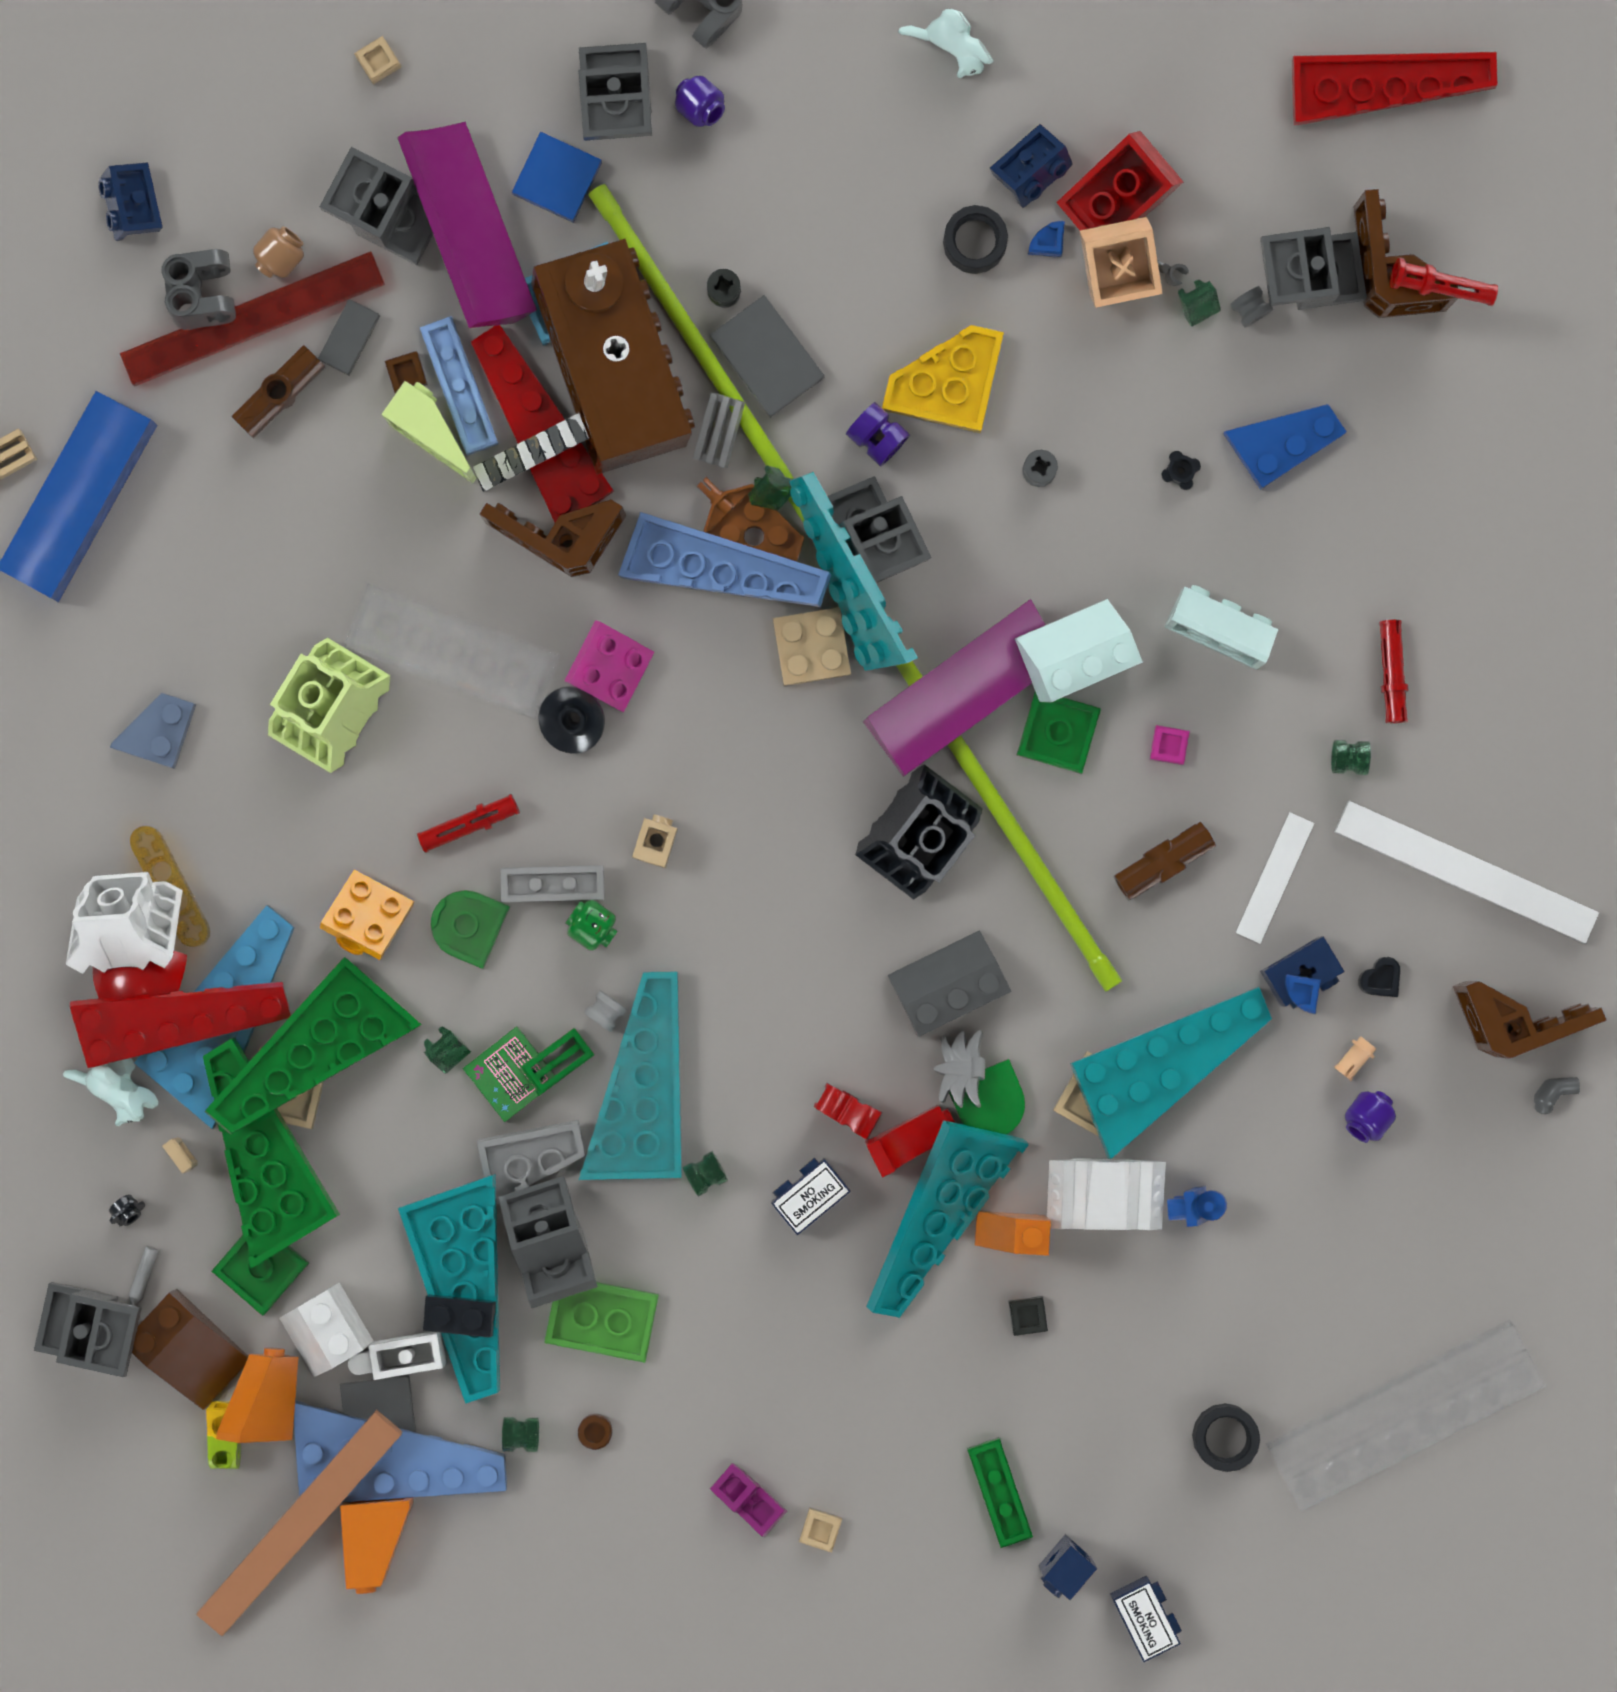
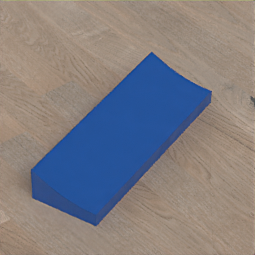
[0,391,158,602]

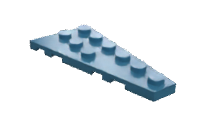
[134,905,295,1129]

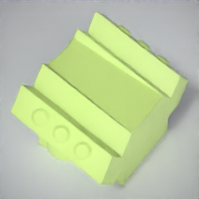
[268,638,390,773]

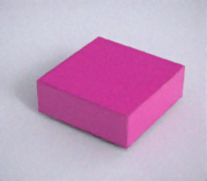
[1149,725,1190,765]

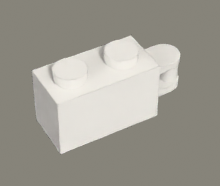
[348,1331,447,1380]

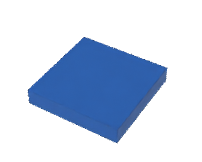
[512,131,602,223]

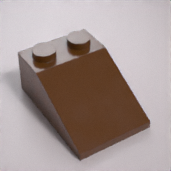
[132,1289,248,1410]

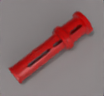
[1390,257,1498,306]

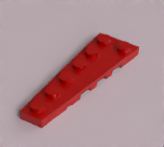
[1292,52,1498,126]
[471,325,614,522]
[69,982,291,1068]

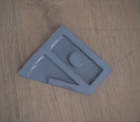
[110,693,196,769]

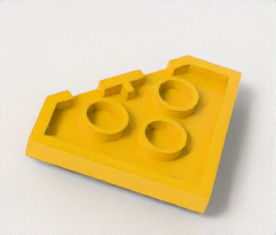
[882,325,1004,433]

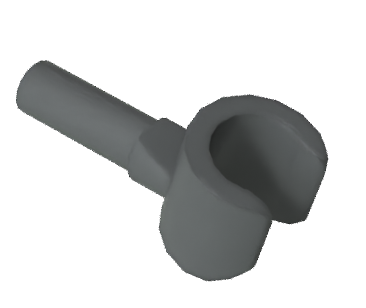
[1158,260,1189,286]

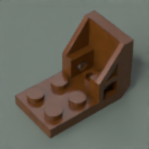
[1353,189,1458,318]
[479,499,626,577]
[1453,981,1607,1059]

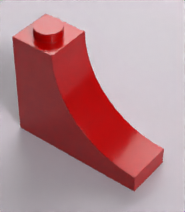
[865,1105,955,1178]

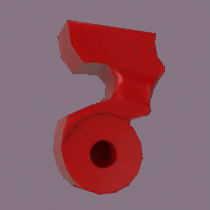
[813,1083,883,1140]

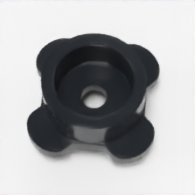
[1161,451,1201,490]
[109,1194,145,1227]

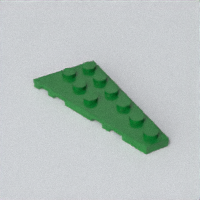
[204,957,422,1135]
[203,1038,340,1269]

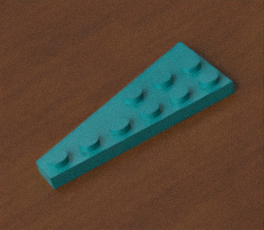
[789,472,918,671]
[579,972,682,1180]
[1070,987,1272,1159]
[866,1120,1029,1318]
[398,1174,500,1404]

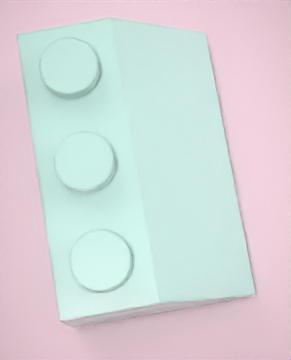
[1164,585,1278,670]
[1015,599,1143,702]

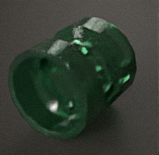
[1331,740,1371,775]
[682,1150,728,1197]
[502,1417,539,1452]

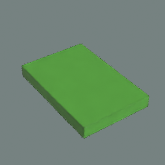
[544,1282,659,1363]

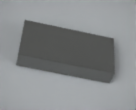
[318,299,380,376]

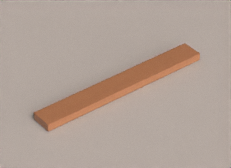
[196,1409,403,1636]

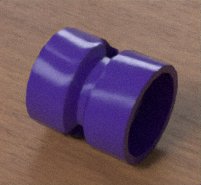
[846,402,910,467]

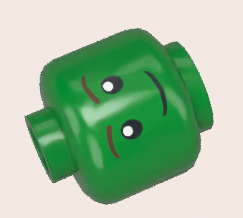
[565,900,618,951]

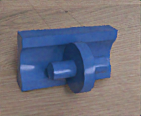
[1167,1186,1227,1227]

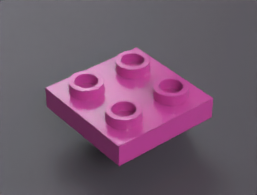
[564,620,654,712]

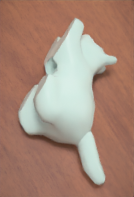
[898,9,994,78]
[63,1058,158,1126]

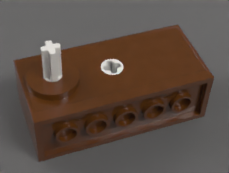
[531,239,695,475]

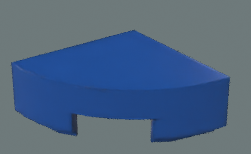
[1028,221,1065,257]
[1285,974,1321,1014]

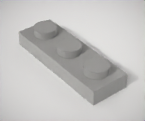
[500,865,605,903]

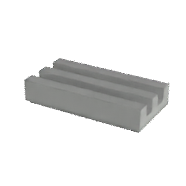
[693,393,745,468]

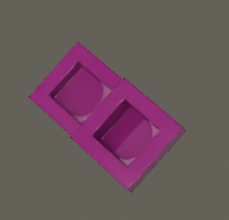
[710,1463,787,1537]

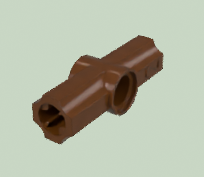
[231,345,325,439]
[1113,822,1216,901]

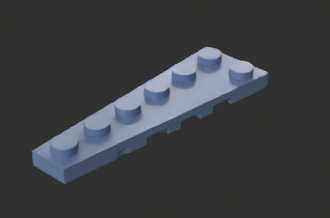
[618,512,832,607]

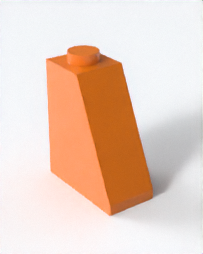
[975,1211,1051,1256]
[216,1347,299,1443]
[340,1497,414,1594]

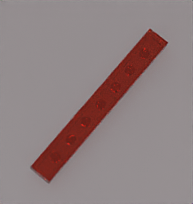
[120,251,385,387]

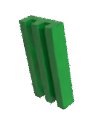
[519,1028,595,1096]

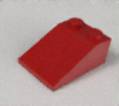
[1056,131,1184,231]

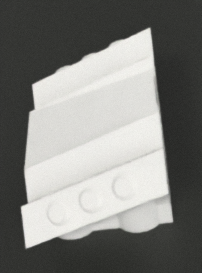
[66,872,183,974]
[1047,1158,1166,1230]

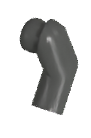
[1534,1077,1580,1114]

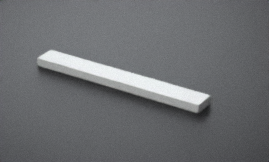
[1334,801,1599,944]

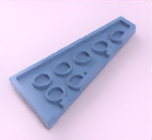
[294,1400,507,1502]

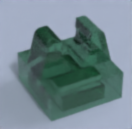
[1178,279,1221,327]
[748,465,792,511]
[424,1026,471,1074]

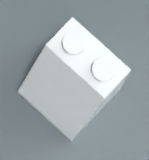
[279,1283,373,1377]

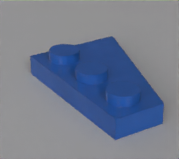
[1223,404,1347,490]

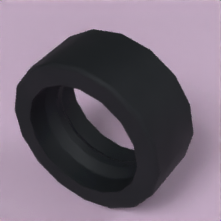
[943,205,1008,274]
[1192,1403,1260,1472]

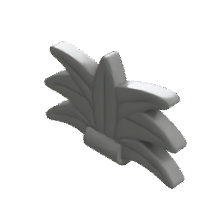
[934,1030,985,1108]

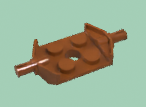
[697,477,805,562]

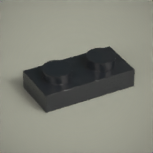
[423,1294,496,1337]

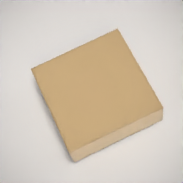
[354,36,401,85]
[162,1137,198,1174]
[799,1507,842,1553]

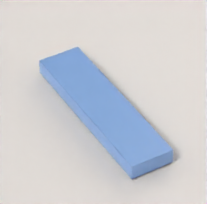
[420,316,499,456]

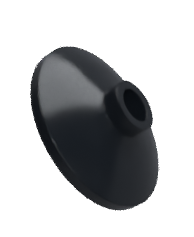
[538,686,605,754]

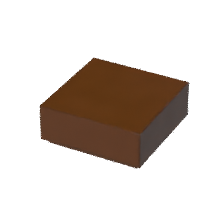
[385,351,428,394]

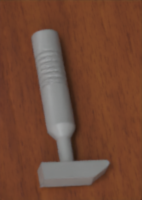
[129,1246,159,1325]

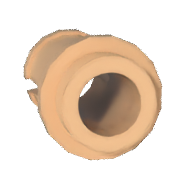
[1334,1036,1376,1081]

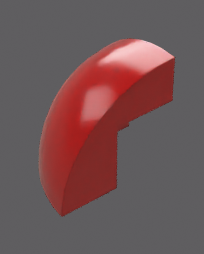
[92,951,187,999]

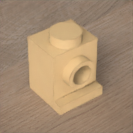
[632,814,678,868]

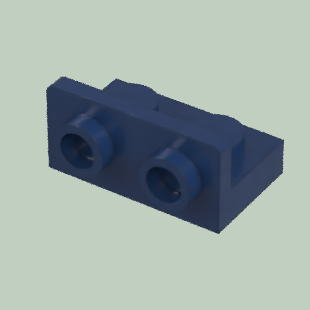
[990,124,1073,208]
[98,162,163,241]

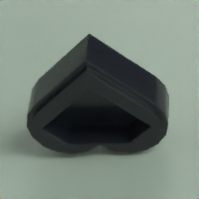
[1358,957,1400,997]

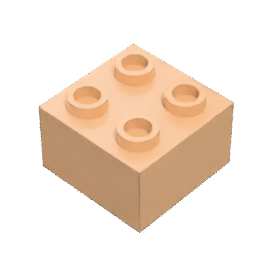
[1080,217,1162,308]

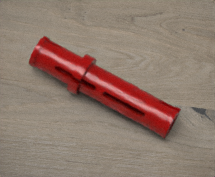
[1379,619,1409,724]
[417,794,520,853]

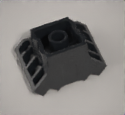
[855,764,983,900]

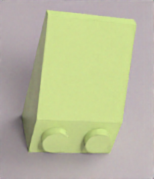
[381,381,477,483]

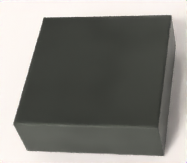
[1009,1296,1048,1336]

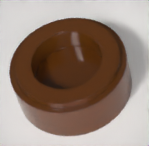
[578,1414,613,1450]

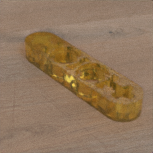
[130,826,211,947]

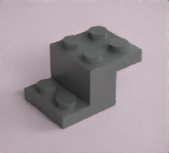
[578,43,652,141]
[319,147,433,265]
[1260,227,1367,310]
[828,476,932,583]
[498,1176,598,1308]
[34,1282,142,1377]

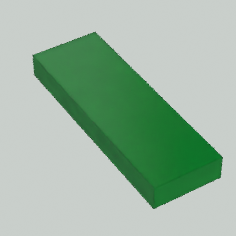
[967,1437,1033,1548]

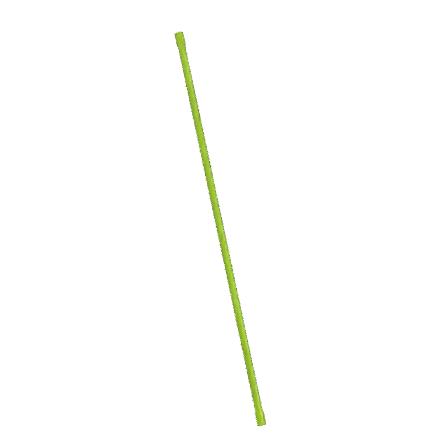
[589,184,1122,992]

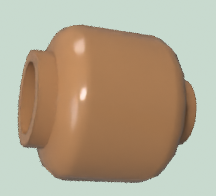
[253,226,304,278]

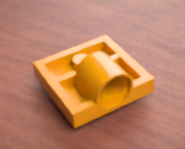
[320,869,414,960]

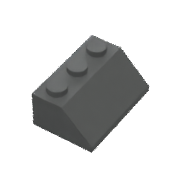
[888,930,1012,1037]

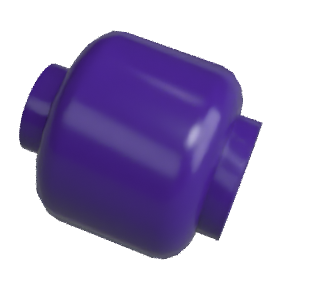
[675,76,725,127]
[1344,1091,1396,1143]

